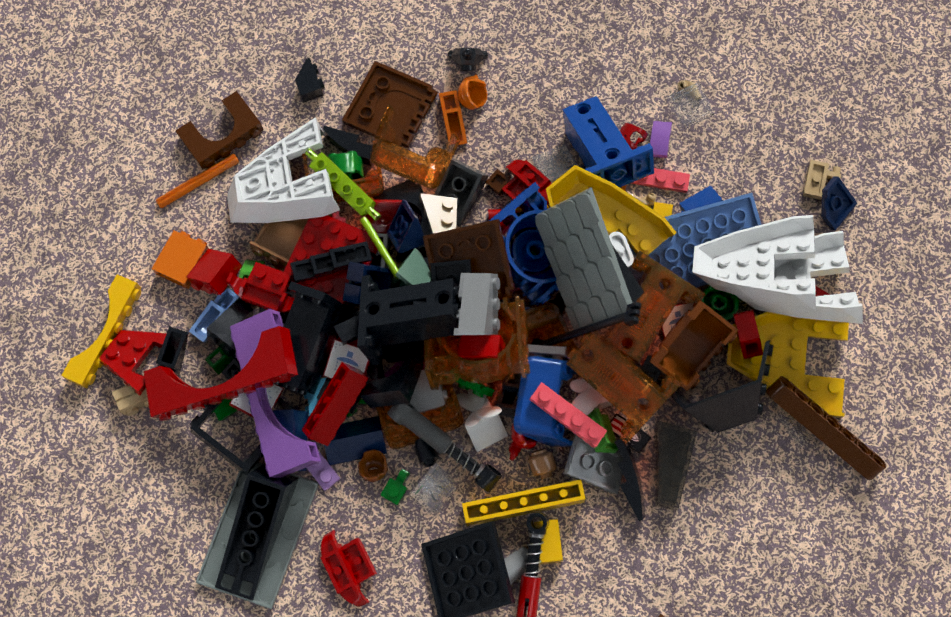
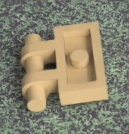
[803,160,841,200]

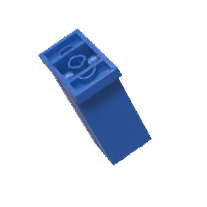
[562,96,654,187]

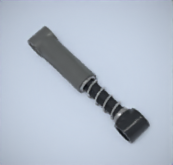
[387,403,502,492]

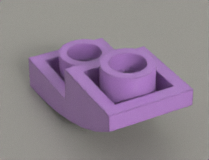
[650,121,672,158]

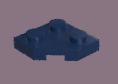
[821,176,857,230]

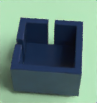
[343,262,393,304]

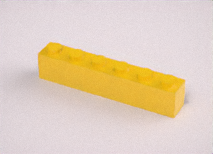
[462,479,586,527]

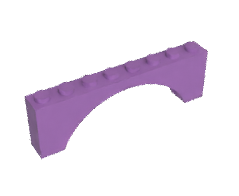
[230,309,321,478]

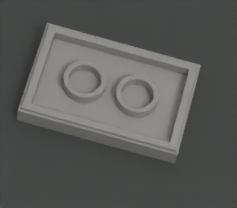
[563,436,624,494]

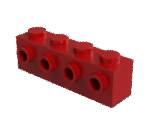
[302,362,368,446]

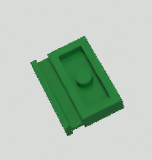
[447,370,495,398]

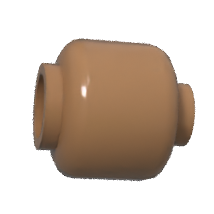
[528,448,557,479]

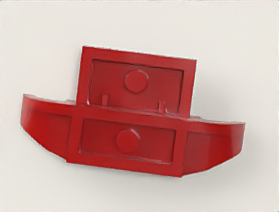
[502,160,552,208]
[226,262,295,313]
[320,530,377,607]

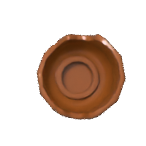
[358,449,388,482]

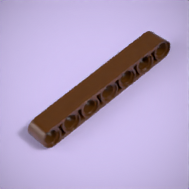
[766,376,886,480]

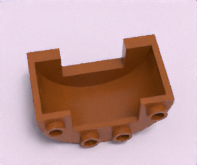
[650,300,738,391]

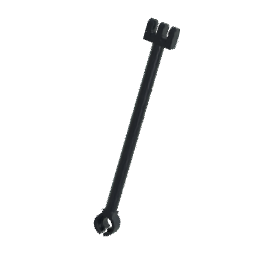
[530,302,642,346]

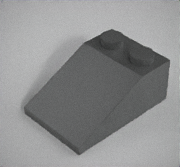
[434,159,489,226]

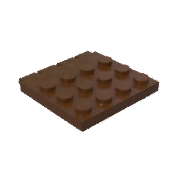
[342,61,438,149]
[423,219,514,300]

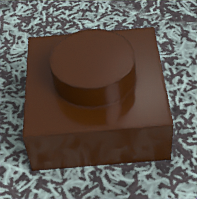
[485,169,511,196]

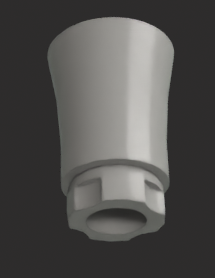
[504,547,528,585]

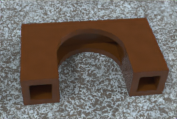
[176,91,264,170]

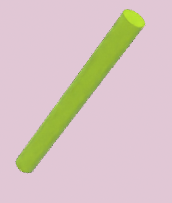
[360,217,399,279]

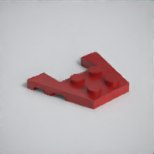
[99,330,167,395]

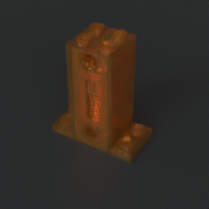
[599,251,706,364]
[566,331,682,444]

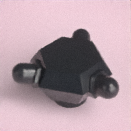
[448,48,488,71]

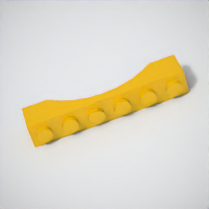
[61,274,141,389]

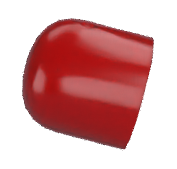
[619,123,648,150]

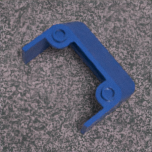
[514,356,586,447]

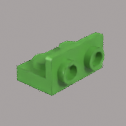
[587,408,618,453]

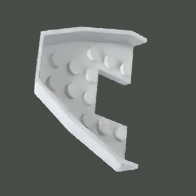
[227,117,340,223]
[692,215,816,311]
[736,231,863,324]

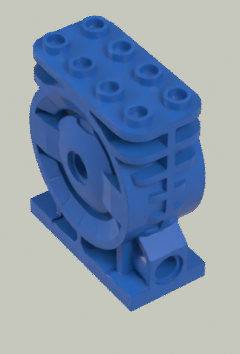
[489,182,559,306]

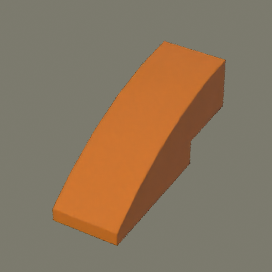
[439,90,467,147]

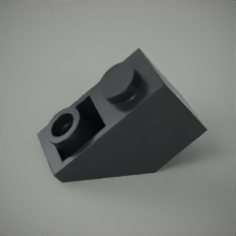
[295,58,325,103]

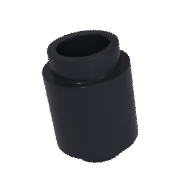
[414,438,439,467]

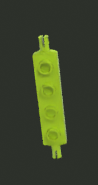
[305,148,381,221]

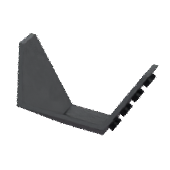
[657,340,774,433]

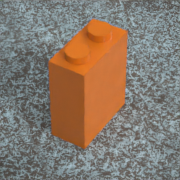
[151,230,208,289]

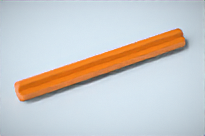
[156,154,239,208]

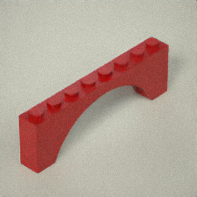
[143,326,298,421]

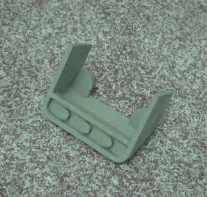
[391,248,432,288]

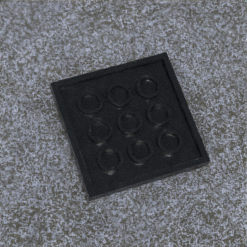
[421,521,515,617]

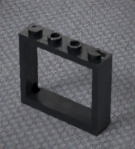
[190,370,296,476]

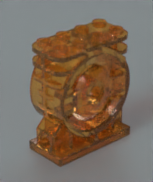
[424,296,530,390]

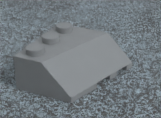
[454,273,500,335]

